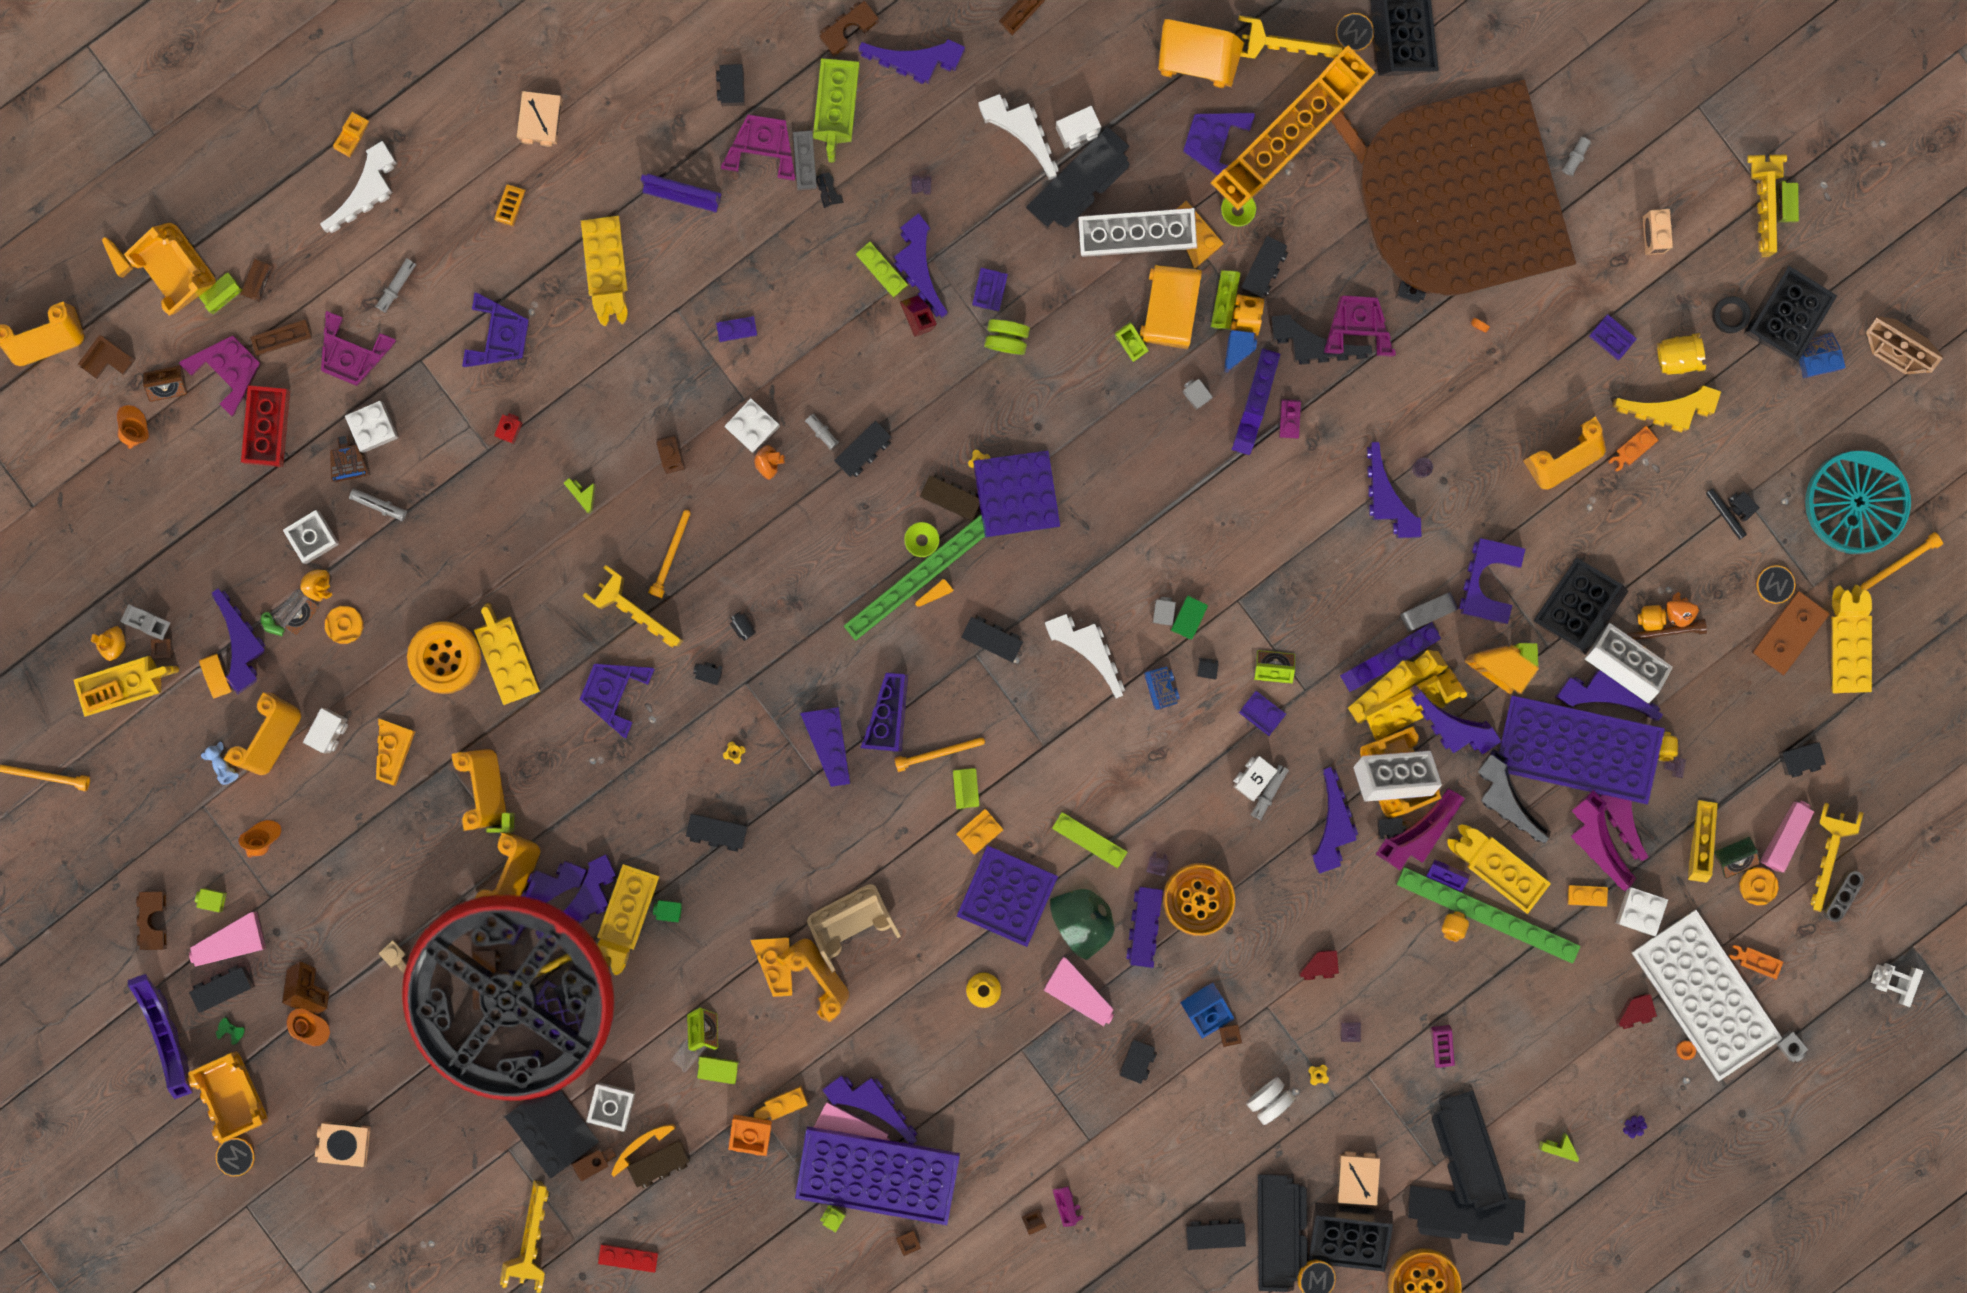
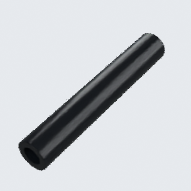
[1706,488,1747,540]

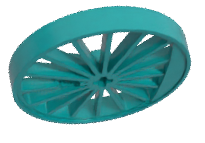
[1805,451,1911,554]

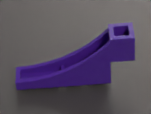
[859,39,965,84]
[894,213,948,319]
[1232,348,1280,455]
[1367,442,1422,539]
[212,589,265,695]
[1340,622,1441,692]
[1555,670,1663,721]
[1410,685,1501,754]
[1312,767,1358,874]
[535,854,617,939]
[507,861,588,945]
[822,1075,918,1144]

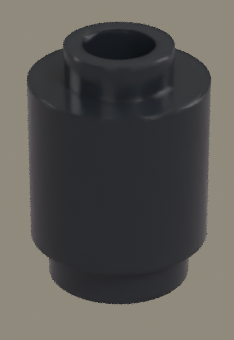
[729,612,757,641]

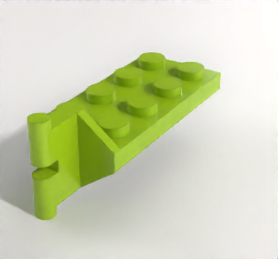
[813,58,860,163]

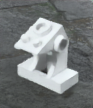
[1871,963,1923,1007]

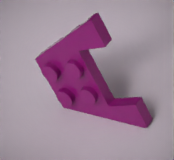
[721,115,795,181]
[1324,296,1396,357]
[321,311,397,386]
[179,336,261,417]

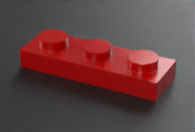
[598,1244,659,1273]

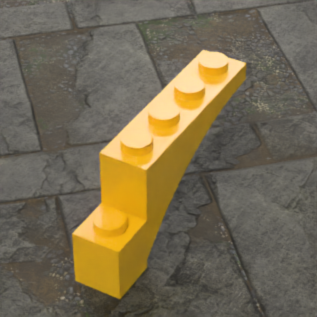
[1612,386,1721,433]
[1348,650,1448,723]

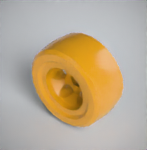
[407,621,482,694]
[1163,863,1236,936]
[1388,1248,1462,1293]

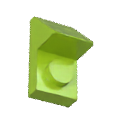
[1115,322,1149,362]
[564,478,595,514]
[1538,1133,1579,1162]

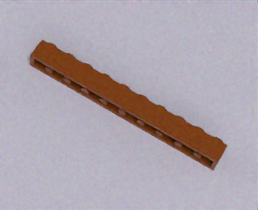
[1321,101,1367,166]

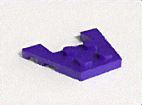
[1183,113,1255,176]
[462,293,529,367]
[579,664,655,738]

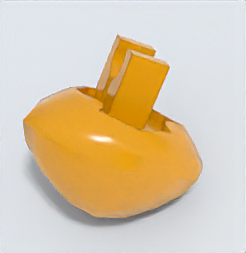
[300,570,332,601]
[91,626,126,661]

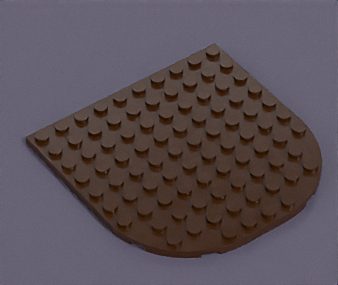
[1360,80,1576,296]

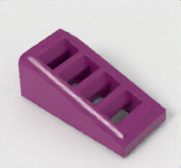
[1431,1025,1455,1068]

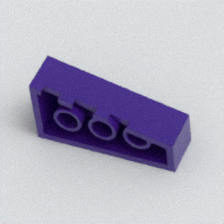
[860,673,908,752]
[800,707,851,787]
[1126,886,1163,968]

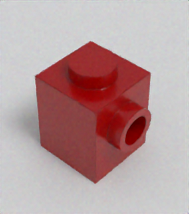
[494,413,523,444]

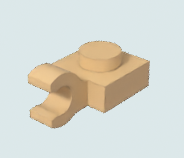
[379,940,407,974]

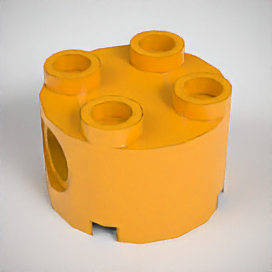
[1231,294,1264,336]

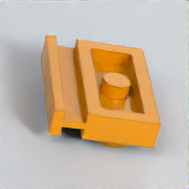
[956,809,1003,855]

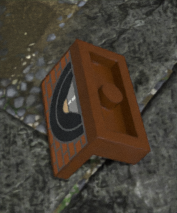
[240,259,273,302]
[143,365,187,402]

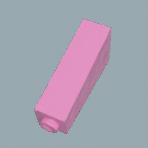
[1759,801,1814,873]
[189,911,266,967]
[1044,956,1115,1026]
[814,1101,890,1141]

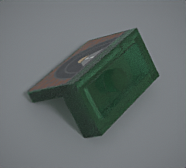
[1714,837,1760,879]

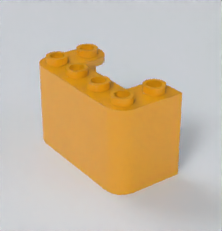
[188,1051,268,1143]

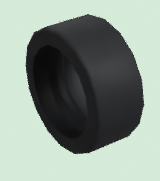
[1712,296,1751,334]

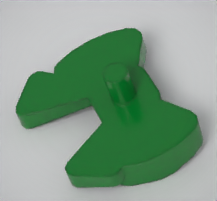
[215,1017,245,1045]

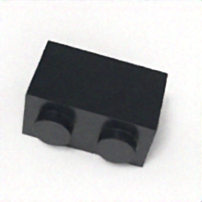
[716,64,745,106]
[1779,742,1826,778]
[1119,1038,1157,1084]

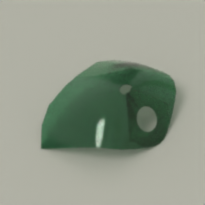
[1050,889,1115,960]

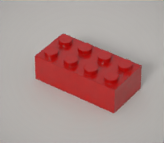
[241,385,290,467]

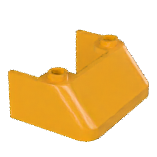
[1464,645,1539,695]

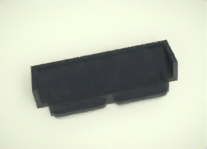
[1026,127,1129,229]
[1432,1090,1510,1213]
[1258,1174,1308,1292]
[1406,1185,1526,1246]

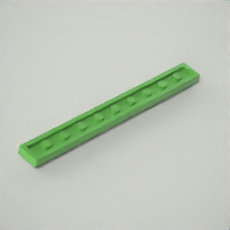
[844,515,985,641]
[1396,867,1581,964]

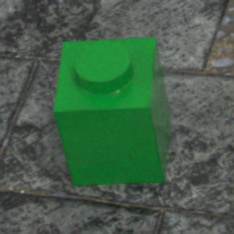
[653,900,683,923]

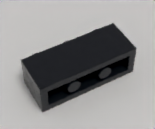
[1240,236,1289,298]
[834,420,892,478]
[961,615,1023,663]
[685,814,748,852]
[189,965,255,1013]
[1185,1218,1246,1250]

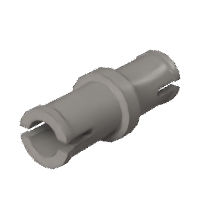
[1562,137,1591,176]
[805,413,839,450]

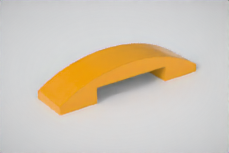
[612,1124,676,1177]

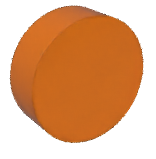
[1471,317,1490,333]
[1676,1040,1696,1060]

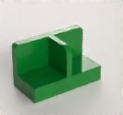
[1170,596,1208,640]

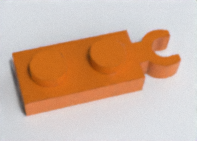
[1608,426,1659,472]
[1728,945,1783,980]

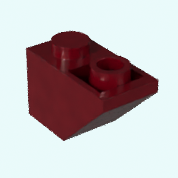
[900,295,937,337]
[1299,950,1339,980]
[1616,993,1657,1029]

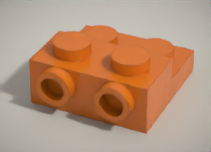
[728,1114,772,1156]

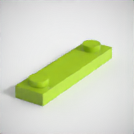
[1052,812,1128,868]

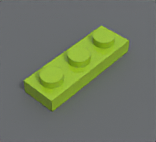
[856,242,908,298]
[1211,270,1240,329]

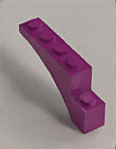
[1376,788,1465,870]
[1571,790,1636,892]
[1599,794,1648,861]

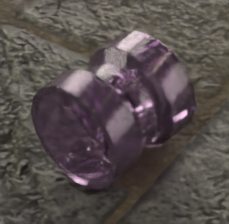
[911,175,931,195]
[1412,458,1433,478]

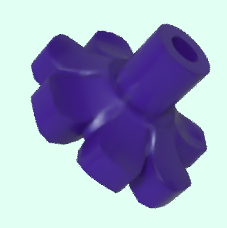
[1623,1115,1647,1138]

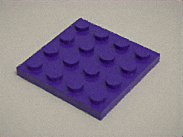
[973,451,1060,538]
[957,845,1058,947]

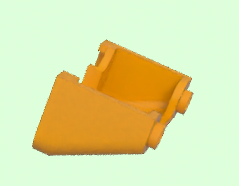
[1158,19,1244,88]
[124,223,216,316]
[1140,265,1202,349]
[0,302,85,366]
[1523,417,1606,490]
[224,692,301,775]
[1360,726,1441,818]
[452,749,506,831]
[475,833,541,899]
[776,939,849,1022]

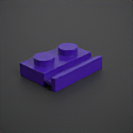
[972,268,1008,312]
[1589,314,1637,361]
[1238,691,1286,736]

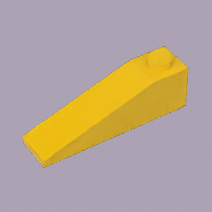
[1688,800,1718,883]

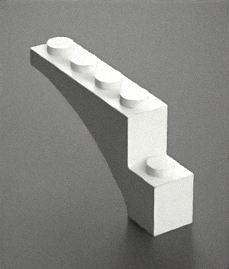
[978,94,1059,180]
[320,141,397,233]
[1045,614,1125,699]

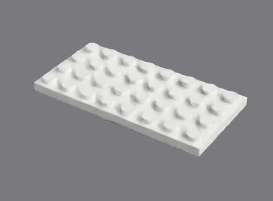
[1631,910,1783,1082]

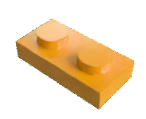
[1567,885,1608,907]

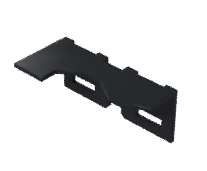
[816,172,844,208]

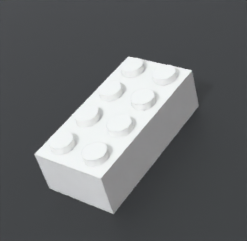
[1585,623,1673,704]
[1354,751,1442,802]

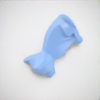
[201,742,239,785]

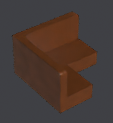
[77,335,135,379]
[282,961,329,1015]

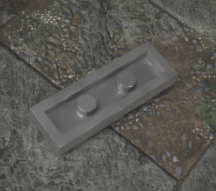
[793,131,817,190]

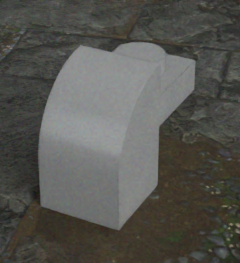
[120,604,170,640]

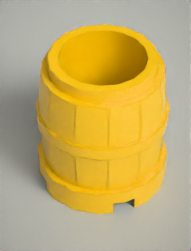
[1657,333,1706,375]

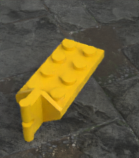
[1747,154,1787,257]
[474,603,540,705]
[73,656,179,717]
[1364,668,1467,740]

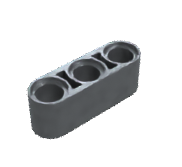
[1400,592,1458,632]
[1823,871,1864,922]

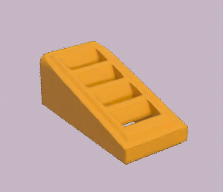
[494,184,525,227]
[102,237,133,278]
[915,579,954,607]
[80,680,124,713]

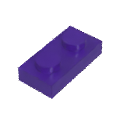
[716,316,758,342]
[1426,860,1470,892]

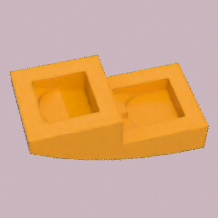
[333,112,369,157]
[199,653,232,699]

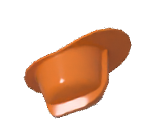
[117,405,149,449]
[238,820,281,858]
[287,1008,330,1046]

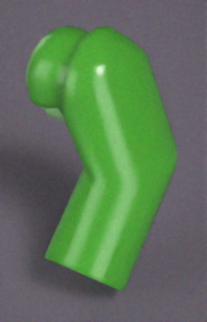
[260,612,285,636]

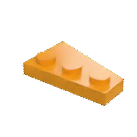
[1176,201,1224,269]
[376,718,415,786]
[750,937,793,997]

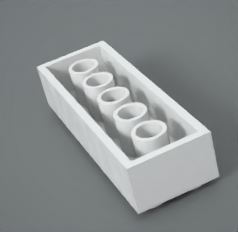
[1078,208,1198,257]

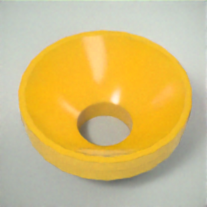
[966,972,1001,1008]

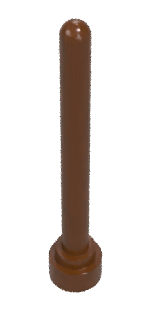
[1626,619,1707,640]

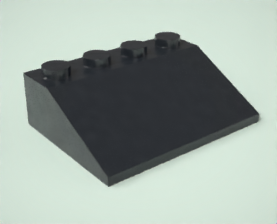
[1370,0,1439,76]
[1744,266,1837,362]
[1533,557,1628,655]
[505,1089,599,1179]
[1308,1202,1393,1272]

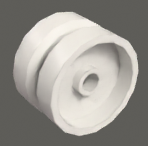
[1246,1077,1296,1125]

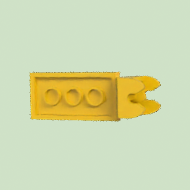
[1239,16,1343,59]
[581,216,628,326]
[582,565,683,648]
[1832,584,1872,693]
[1810,803,1864,912]
[1447,824,1551,914]
[597,864,660,975]
[500,1180,548,1293]

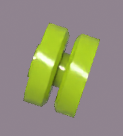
[984,319,1030,355]

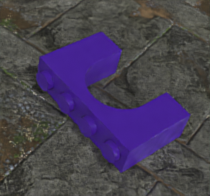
[1459,538,1526,624]

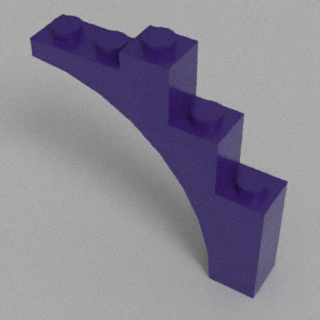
[128,974,193,1099]

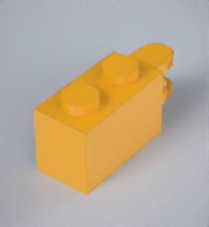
[754,1086,809,1120]

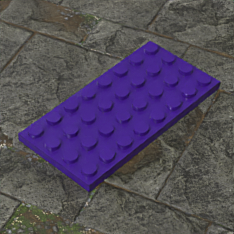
[1499,696,1665,805]
[795,1126,960,1225]

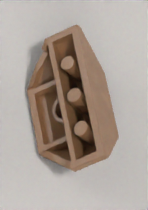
[1866,316,1943,374]

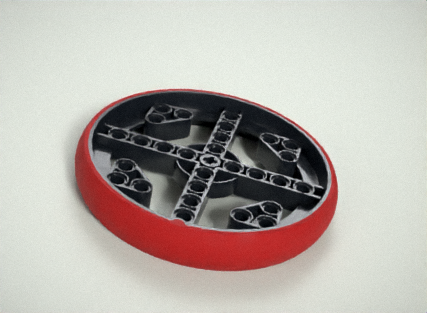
[402,895,614,1100]

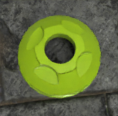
[1221,198,1256,227]
[904,522,939,557]

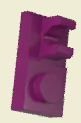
[1279,399,1301,439]
[1052,1187,1083,1227]

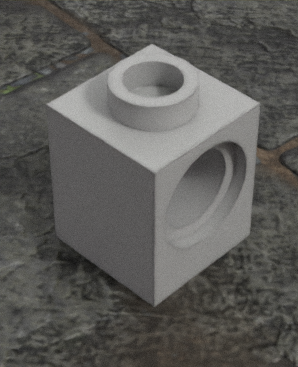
[1183,379,1213,410]
[1152,597,1176,626]
[1775,1031,1808,1062]

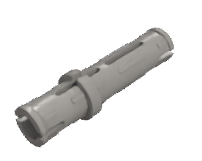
[375,258,416,313]
[349,488,407,521]
[1250,764,1289,821]

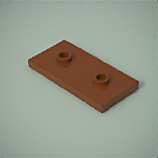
[1752,591,1830,676]

